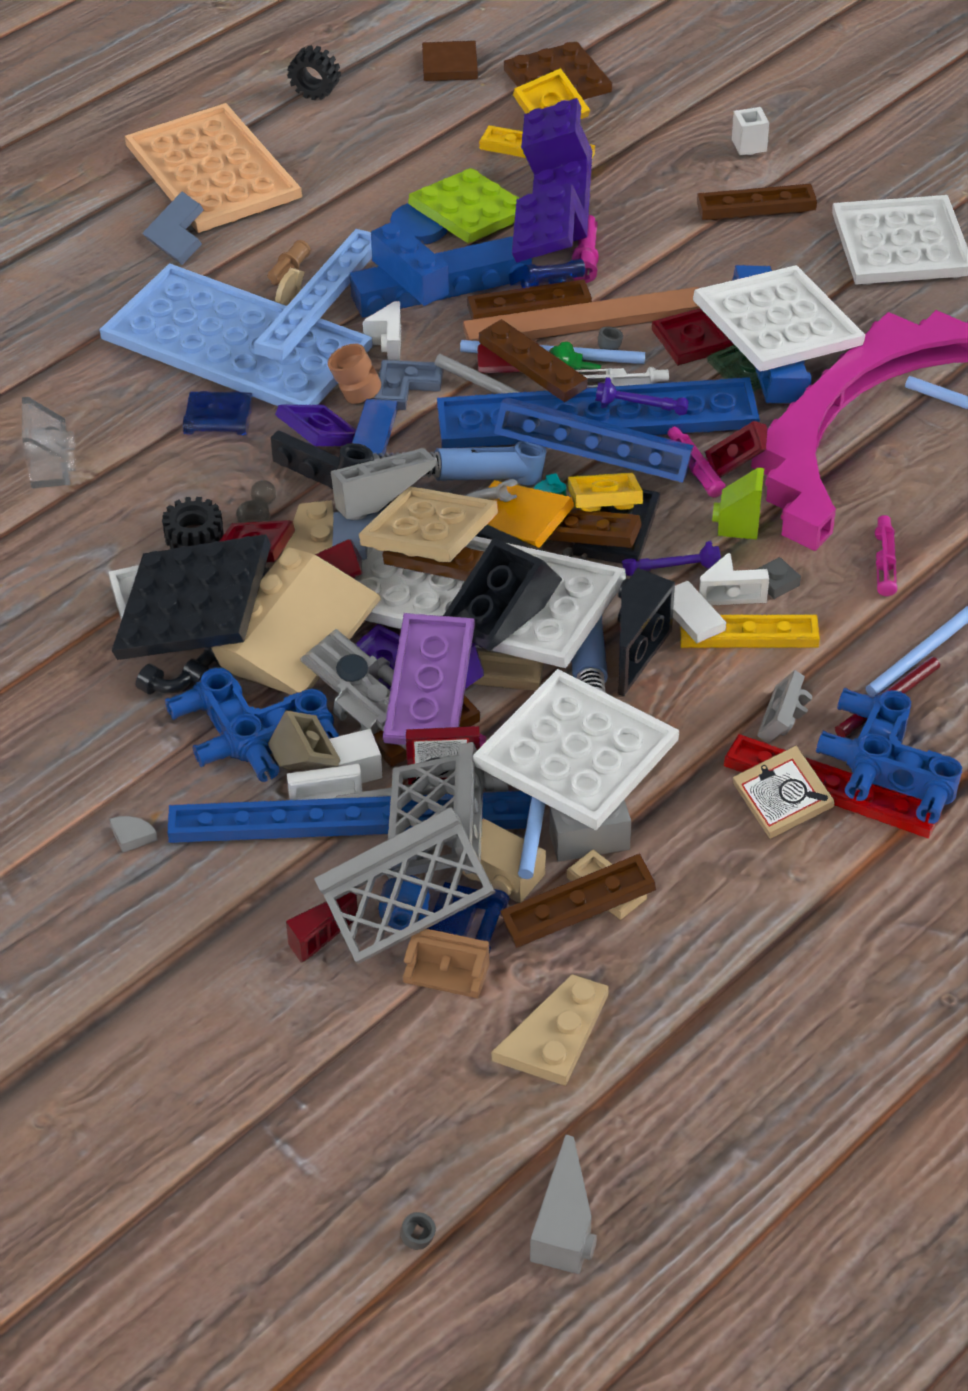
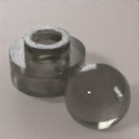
[236,480,277,523]

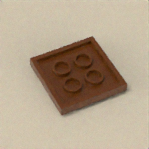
[504,41,612,100]

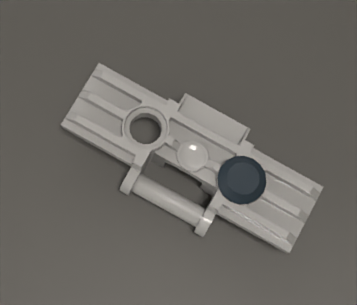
[300,629,406,750]

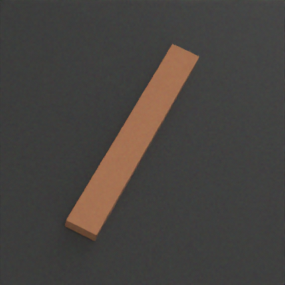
[463,287,700,341]

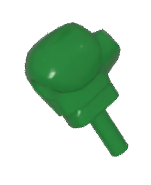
[549,342,601,373]

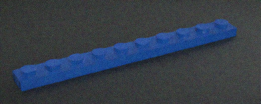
[167,791,532,843]

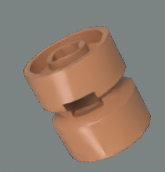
[327,344,382,404]

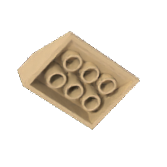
[211,547,381,695]

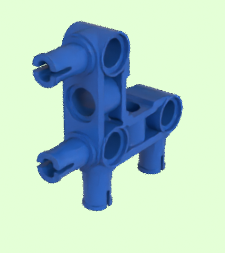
[165,668,339,782]
[816,688,962,824]

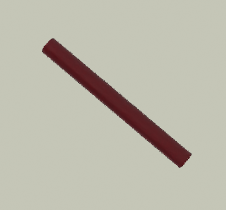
[835,657,940,737]

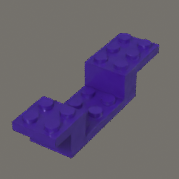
[512,98,592,263]

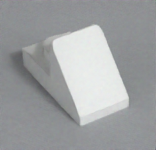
[363,301,401,361]
[699,553,769,605]

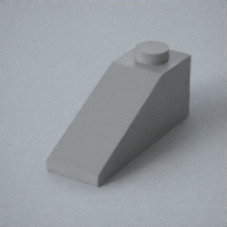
[331,448,436,520]
[530,1135,597,1274]

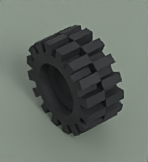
[287,45,341,101]
[162,496,224,549]

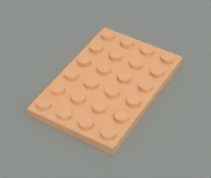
[125,103,302,233]

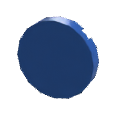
[390,203,447,244]

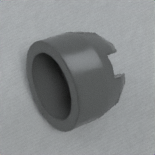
[597,327,624,350]
[400,1212,436,1250]

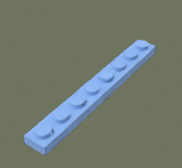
[254,229,372,361]

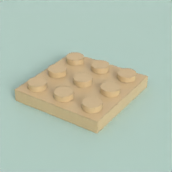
[359,486,498,562]

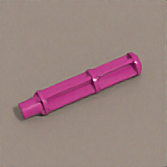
[668,427,726,498]
[875,515,898,597]

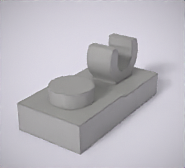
[757,670,812,744]

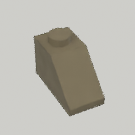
[268,710,341,771]

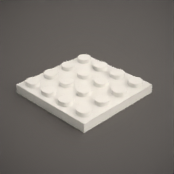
[832,195,968,284]
[693,265,866,372]
[473,669,679,830]

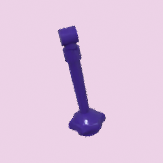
[595,377,689,415]
[622,541,721,576]

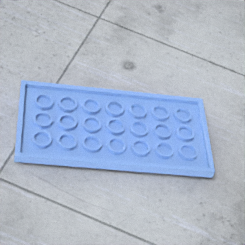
[99,263,373,406]

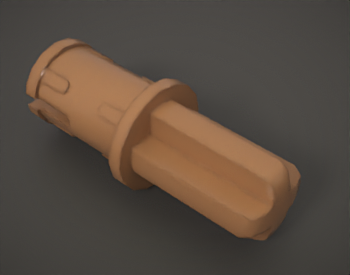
[267,240,311,286]

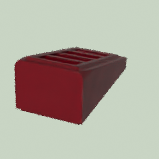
[286,892,358,963]

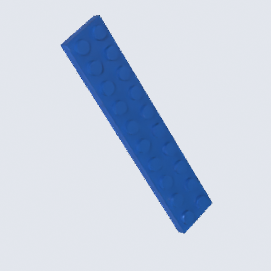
[437,377,760,448]

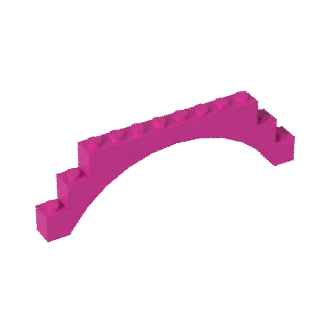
[751,310,968,551]

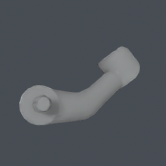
[464,479,518,502]

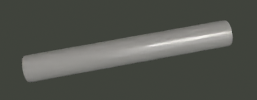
[435,354,520,394]

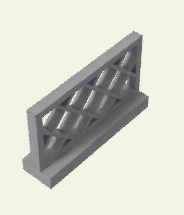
[387,742,484,879]
[314,807,496,964]

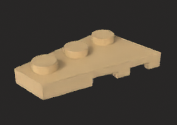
[282,500,334,555]
[491,974,609,1086]

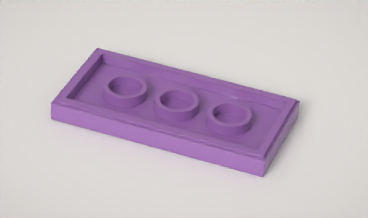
[383,613,475,745]

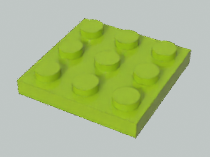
[408,168,519,244]

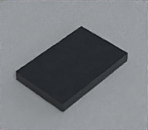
[573,489,660,564]

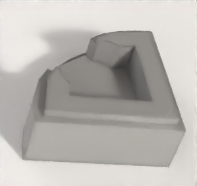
[109,816,157,853]

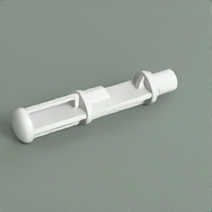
[576,367,669,388]

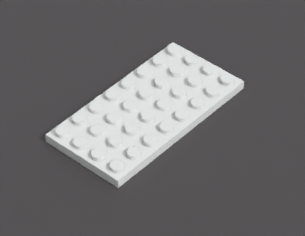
[353,536,626,668]

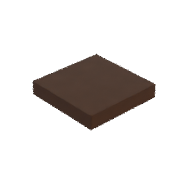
[422,41,478,81]

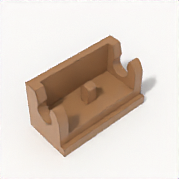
[403,929,489,998]

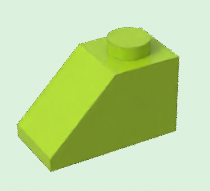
[712,468,764,540]

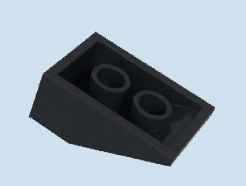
[443,537,562,652]
[617,568,675,696]

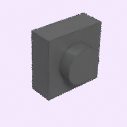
[755,557,801,599]

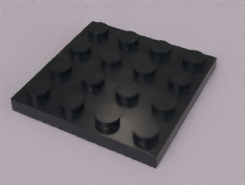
[112,534,271,660]

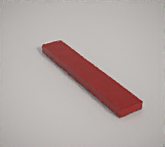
[724,734,942,839]

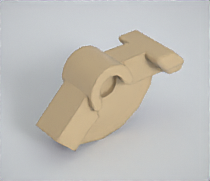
[275,267,305,306]

